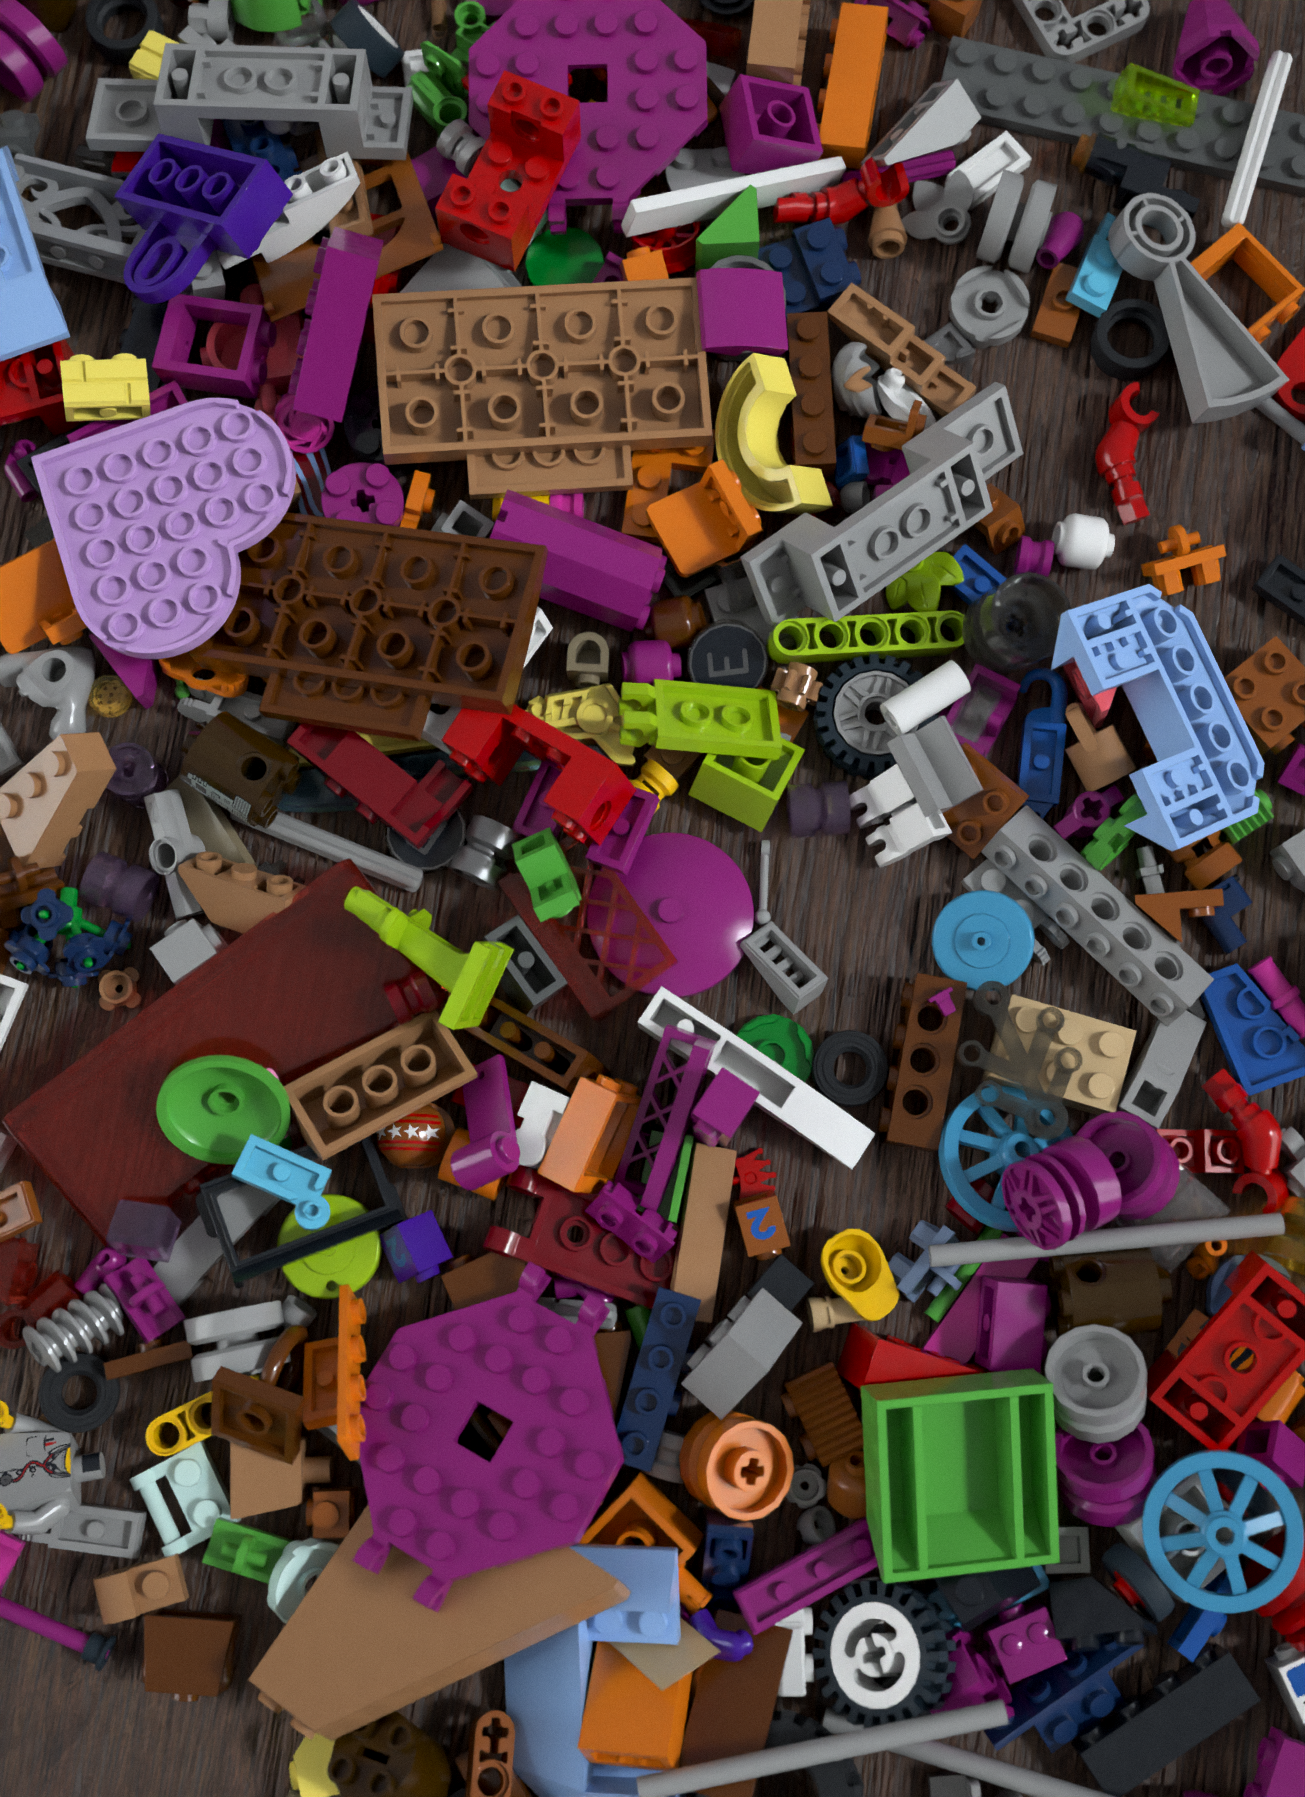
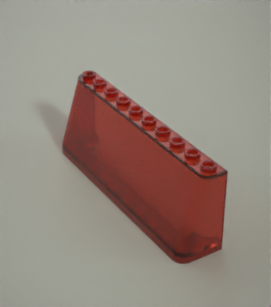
[2,858,447,1249]

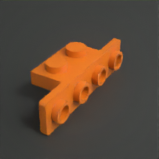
[302,1284,366,1461]

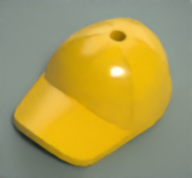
[820,1229,899,1321]

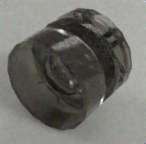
[962,572,1071,675]

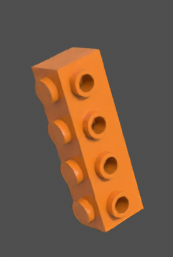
[817,2,888,169]

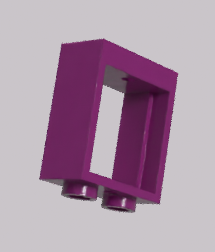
[151,294,277,399]

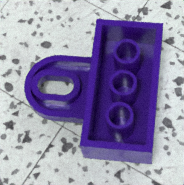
[114,133,293,304]

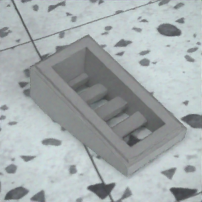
[740,921,828,1014]

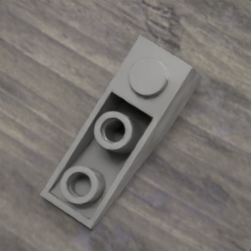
[1116,1011,1207,1130]

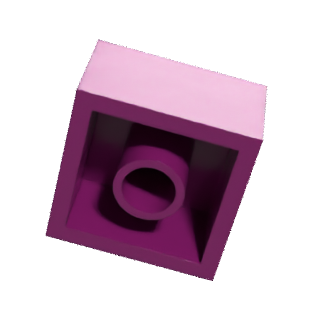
[719,74,823,174]

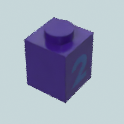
[380,1210,453,1284]

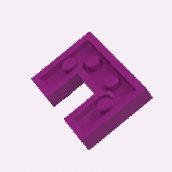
[512,758,660,876]

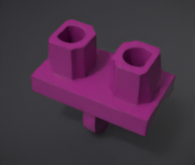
[104,1253,186,1345]

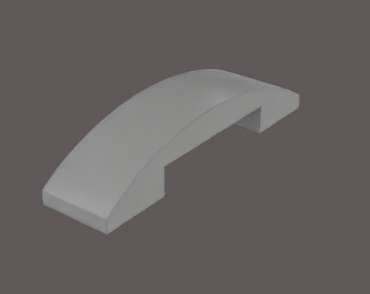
[153,1184,281,1307]

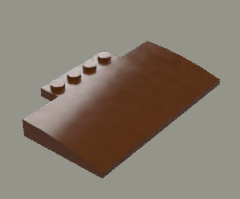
[189,512,548,742]

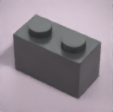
[481,914,568,1016]

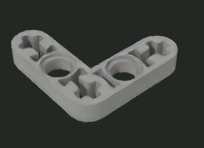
[1012,0,1150,63]

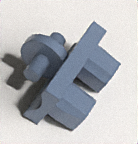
[888,1220,962,1303]

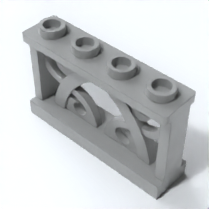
[13,153,147,284]

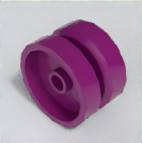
[0,0,68,103]
[1076,1111,1180,1220]
[1055,1422,1157,1527]

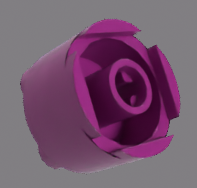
[321,462,404,527]

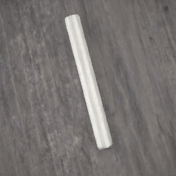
[1221,50,1292,229]

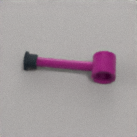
[0,1584,117,1672]

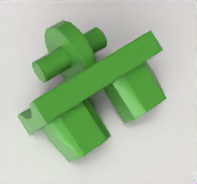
[202,1517,294,1584]

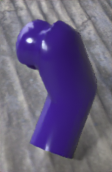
[688,1609,753,1662]

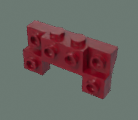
[287,723,473,850]

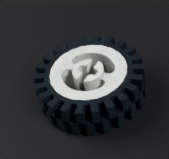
[813,1580,957,1729]

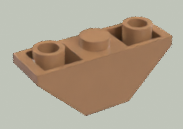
[178,851,310,935]

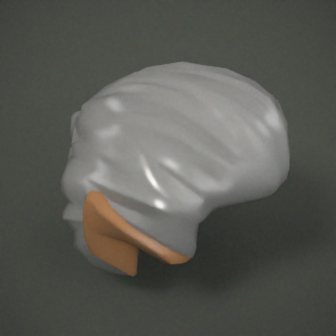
[831,342,882,419]

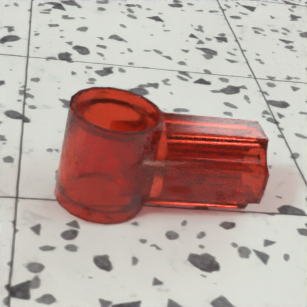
[0,1270,83,1349]

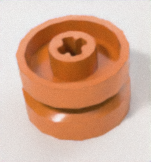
[679,1410,794,1521]

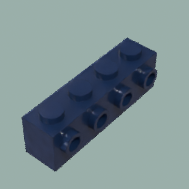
[221,119,302,182]

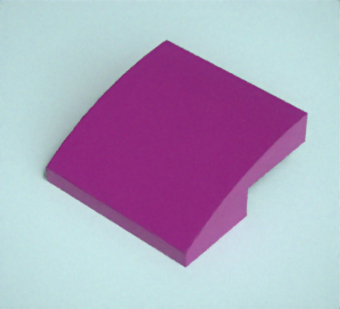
[696,268,788,356]

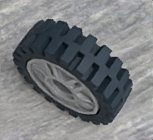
[814,654,938,780]

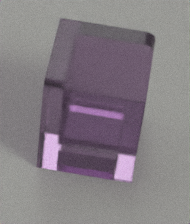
[106,1200,182,1263]

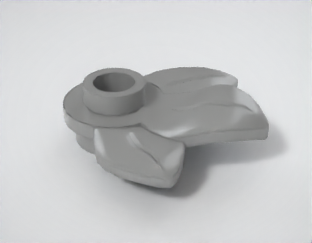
[901,170,974,245]

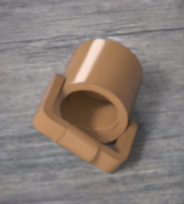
[1064,702,1136,791]

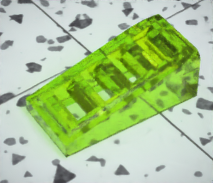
[1110,62,1200,128]

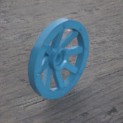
[938,1086,1073,1232]
[1141,1449,1304,1613]

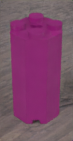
[490,489,667,632]

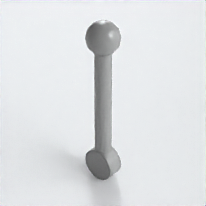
[754,840,771,925]

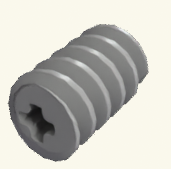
[22,1283,124,1373]

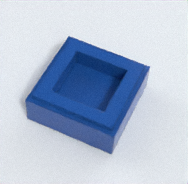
[834,435,870,489]

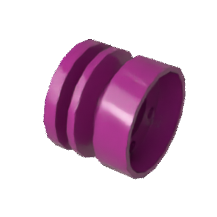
[1001,1135,1122,1250]

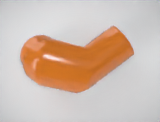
[1186,1240,1227,1281]

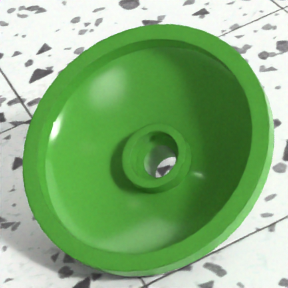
[156,1055,291,1165]

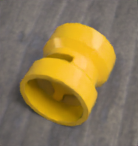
[629,759,679,814]

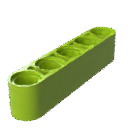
[766,610,971,664]

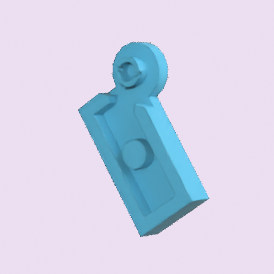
[231,1134,332,1231]

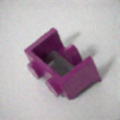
[938,663,1021,758]

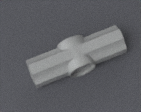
[144,789,206,920]

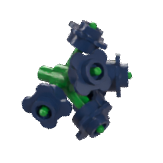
[4,887,133,988]

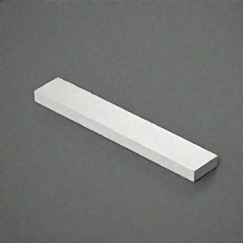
[621,156,846,237]

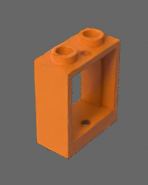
[1190,223,1305,344]
[537,1074,642,1194]

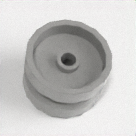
[975,169,1057,273]
[184,1300,291,1383]
[1045,1324,1147,1443]

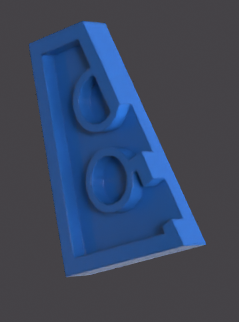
[1200,963,1305,1096]

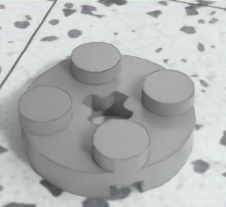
[949,266,1030,349]

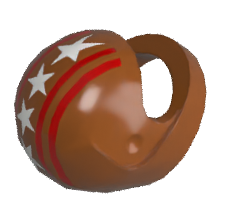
[376,1103,455,1169]

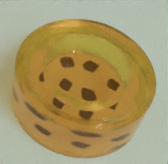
[88,675,132,718]

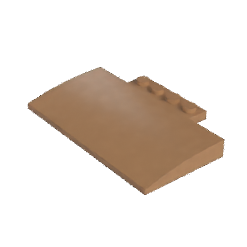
[372,277,713,500]

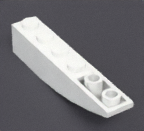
[638,986,875,1170]

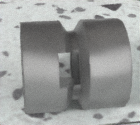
[449,814,523,891]

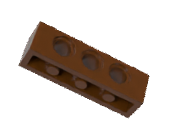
[877,973,967,1153]

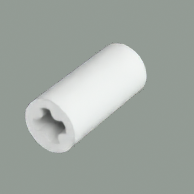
[880,660,971,736]

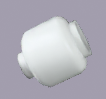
[1052,513,1115,570]

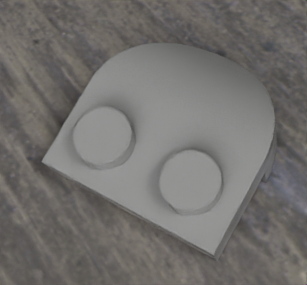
[665,147,745,226]

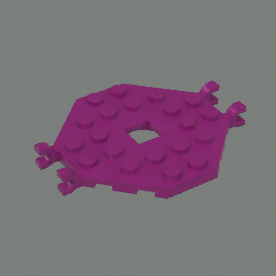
[469,0,707,235]
[352,1261,625,1612]

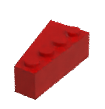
[836,1322,995,1397]

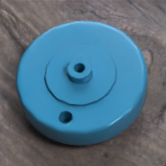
[932,890,1035,991]

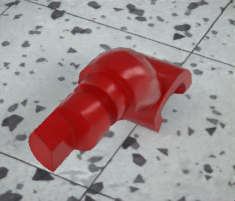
[773,157,909,226]
[1095,382,1159,525]
[1201,1068,1290,1214]

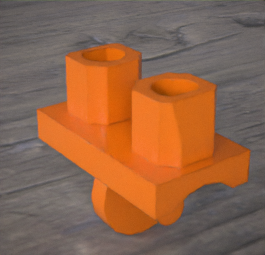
[1141,524,1226,596]

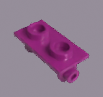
[854,0,933,49]
[585,1180,678,1264]

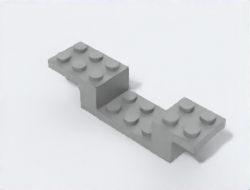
[86,43,413,160]
[740,382,1023,628]

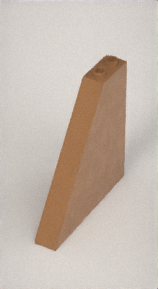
[248,1505,631,1741]

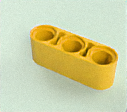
[145,1374,260,1456]

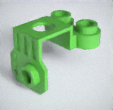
[420,1,495,100]

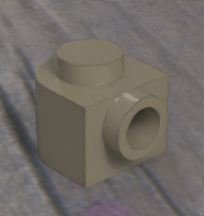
[566,632,610,688]

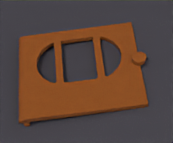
[252,150,444,324]

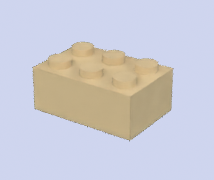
[982,994,1136,1115]

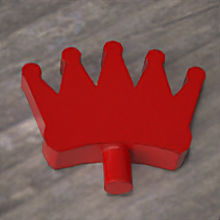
[732,1148,776,1199]

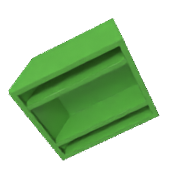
[861,1368,1060,1584]

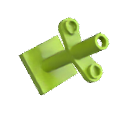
[344,886,514,1030]

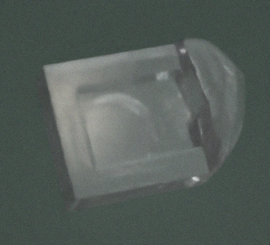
[273,0,331,48]

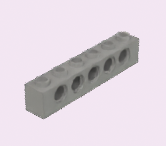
[981,805,1214,1027]

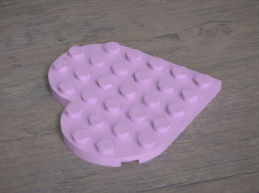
[31,398,296,659]

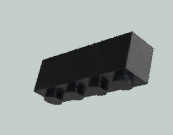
[1071,1644,1261,1797]

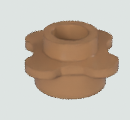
[98,967,141,1011]

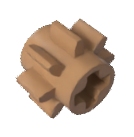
[770,662,823,712]

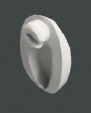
[877,368,936,430]

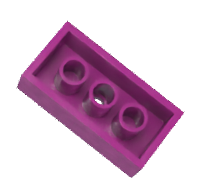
[288,227,384,423]

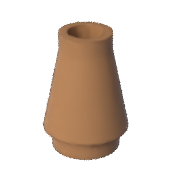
[868,204,907,259]

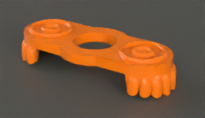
[158,652,249,698]

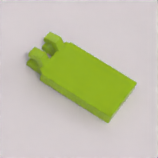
[618,679,782,760]

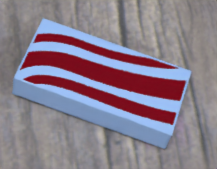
[292,447,331,517]

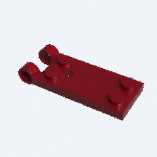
[483,1165,680,1311]

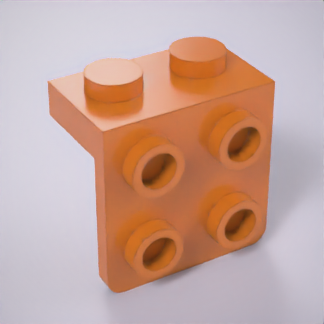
[645,459,763,578]

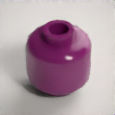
[621,640,681,686]

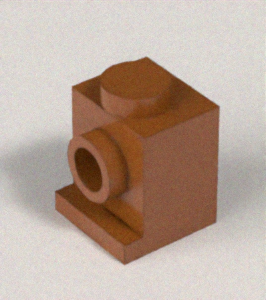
[306,1485,357,1538]

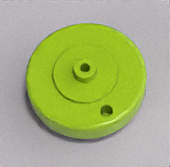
[277,1194,383,1299]

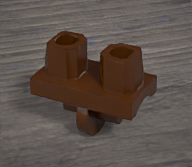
[0,855,65,930]

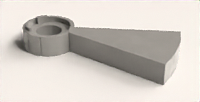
[1108,193,1289,424]

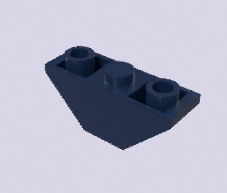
[701,1510,753,1611]

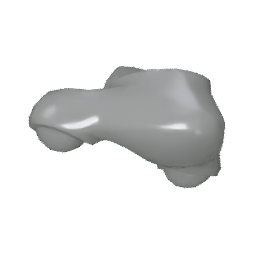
[0,646,96,740]

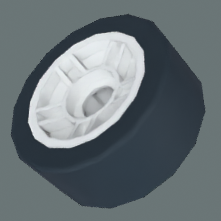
[330,0,404,78]

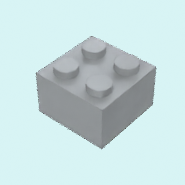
[681,1287,802,1420]

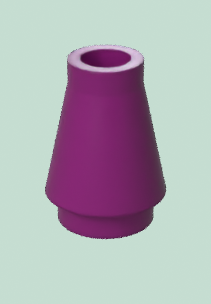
[1036,211,1084,269]

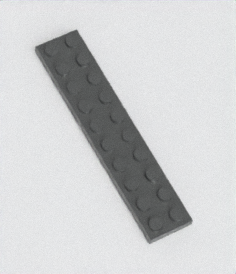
[941,36,1305,197]

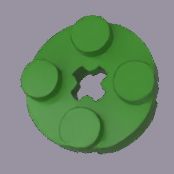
[1080,793,1148,871]

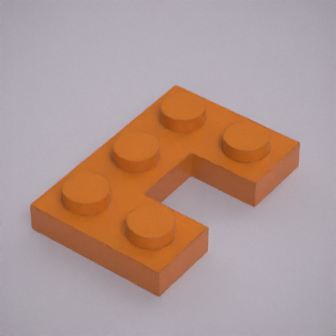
[622,430,715,544]

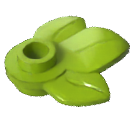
[885,552,964,612]

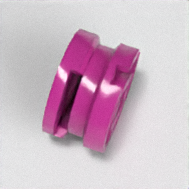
[274,393,334,453]

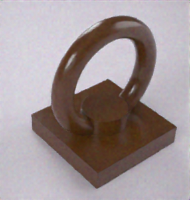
[211,1324,309,1465]

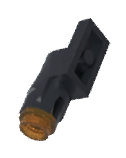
[1070,132,1200,220]

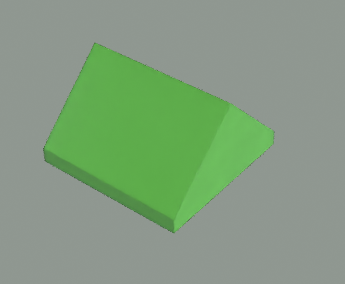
[695,184,760,277]

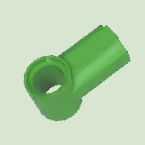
[406,70,469,138]

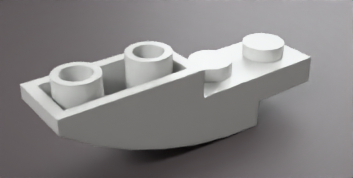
[217,151,361,269]

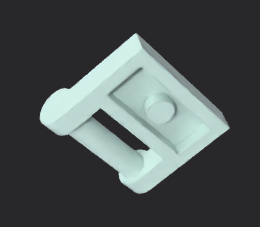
[129,1441,241,1557]

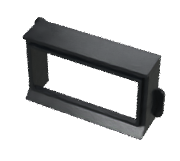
[196,1135,407,1290]

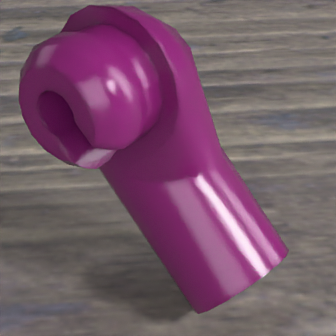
[4,439,38,502]
[74,1247,127,1294]

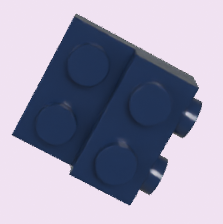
[758,218,861,316]

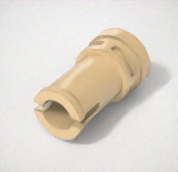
[806,1296,864,1333]

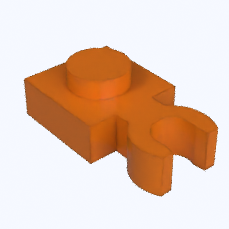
[400,470,436,529]

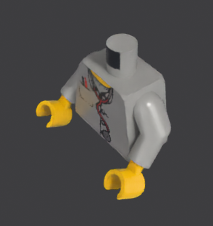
[0,1400,106,1535]

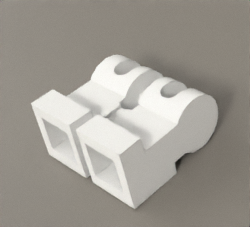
[846,764,952,867]
[516,1081,571,1171]

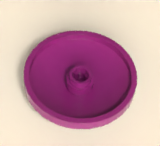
[587,833,754,998]

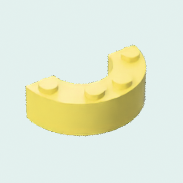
[715,353,833,515]

